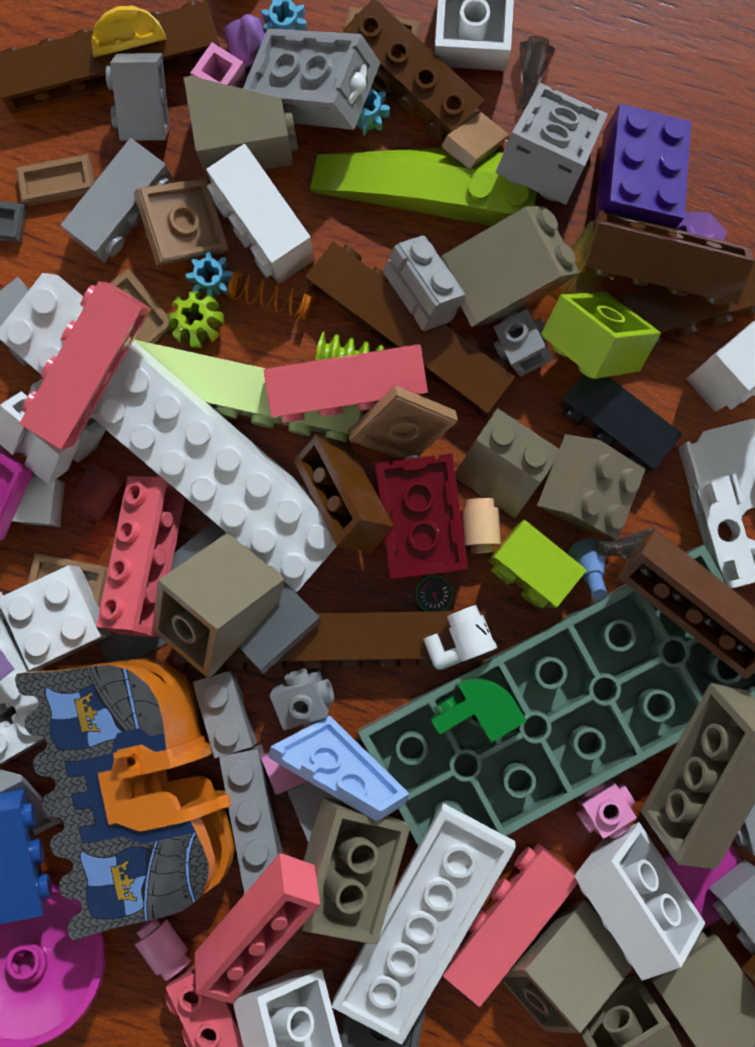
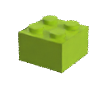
[541,292,661,379]
[488,520,587,609]

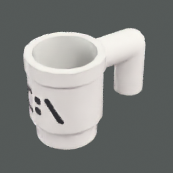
[423,605,497,670]

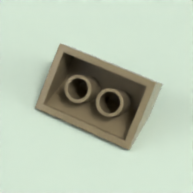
[300,796,411,945]

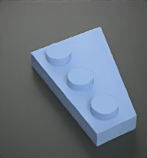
[268,716,409,822]

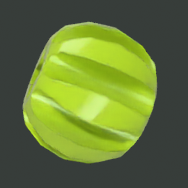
[168,291,224,348]

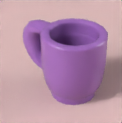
[223,14,265,75]

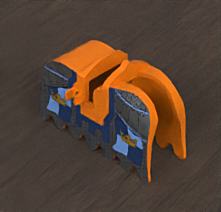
[15,657,235,941]

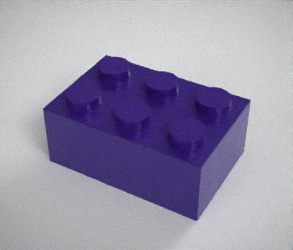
[594,104,691,229]

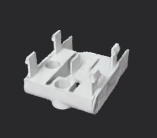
[678,418,755,588]

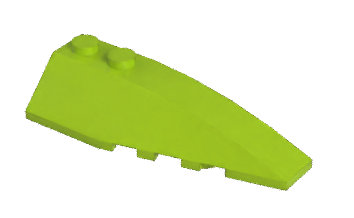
[310,148,537,226]

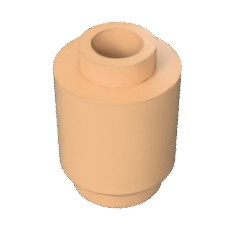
[460,498,501,554]

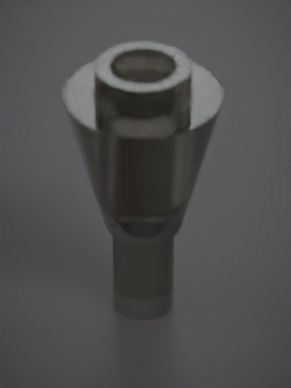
[518,36,555,109]
[595,528,655,559]

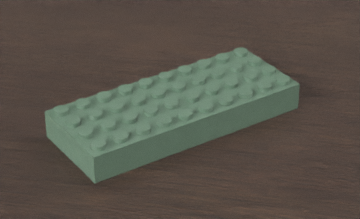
[358,545,755,846]

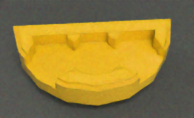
[91,6,166,58]

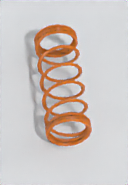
[227,270,314,321]

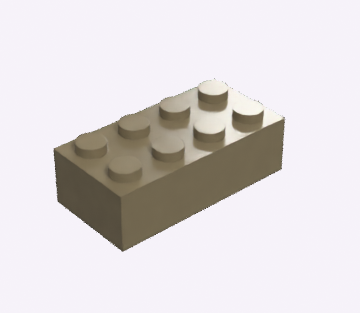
[640,683,755,869]

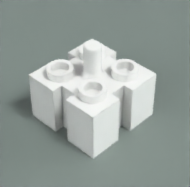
[0,378,106,484]

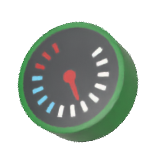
[415,575,453,612]

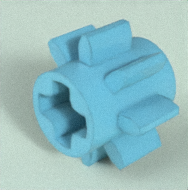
[261,0,307,33]
[356,88,390,135]
[186,252,233,299]

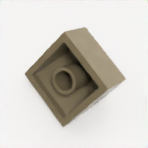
[455,408,559,519]

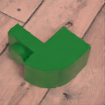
[430,678,527,742]

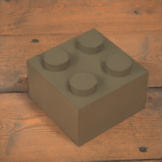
[537,434,645,540]

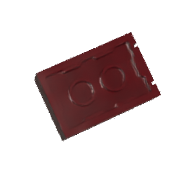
[375,453,468,581]

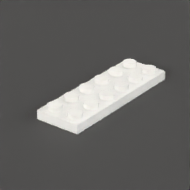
[332,803,516,1045]

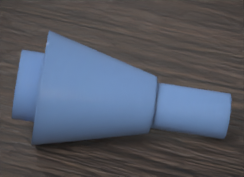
[568,538,607,601]

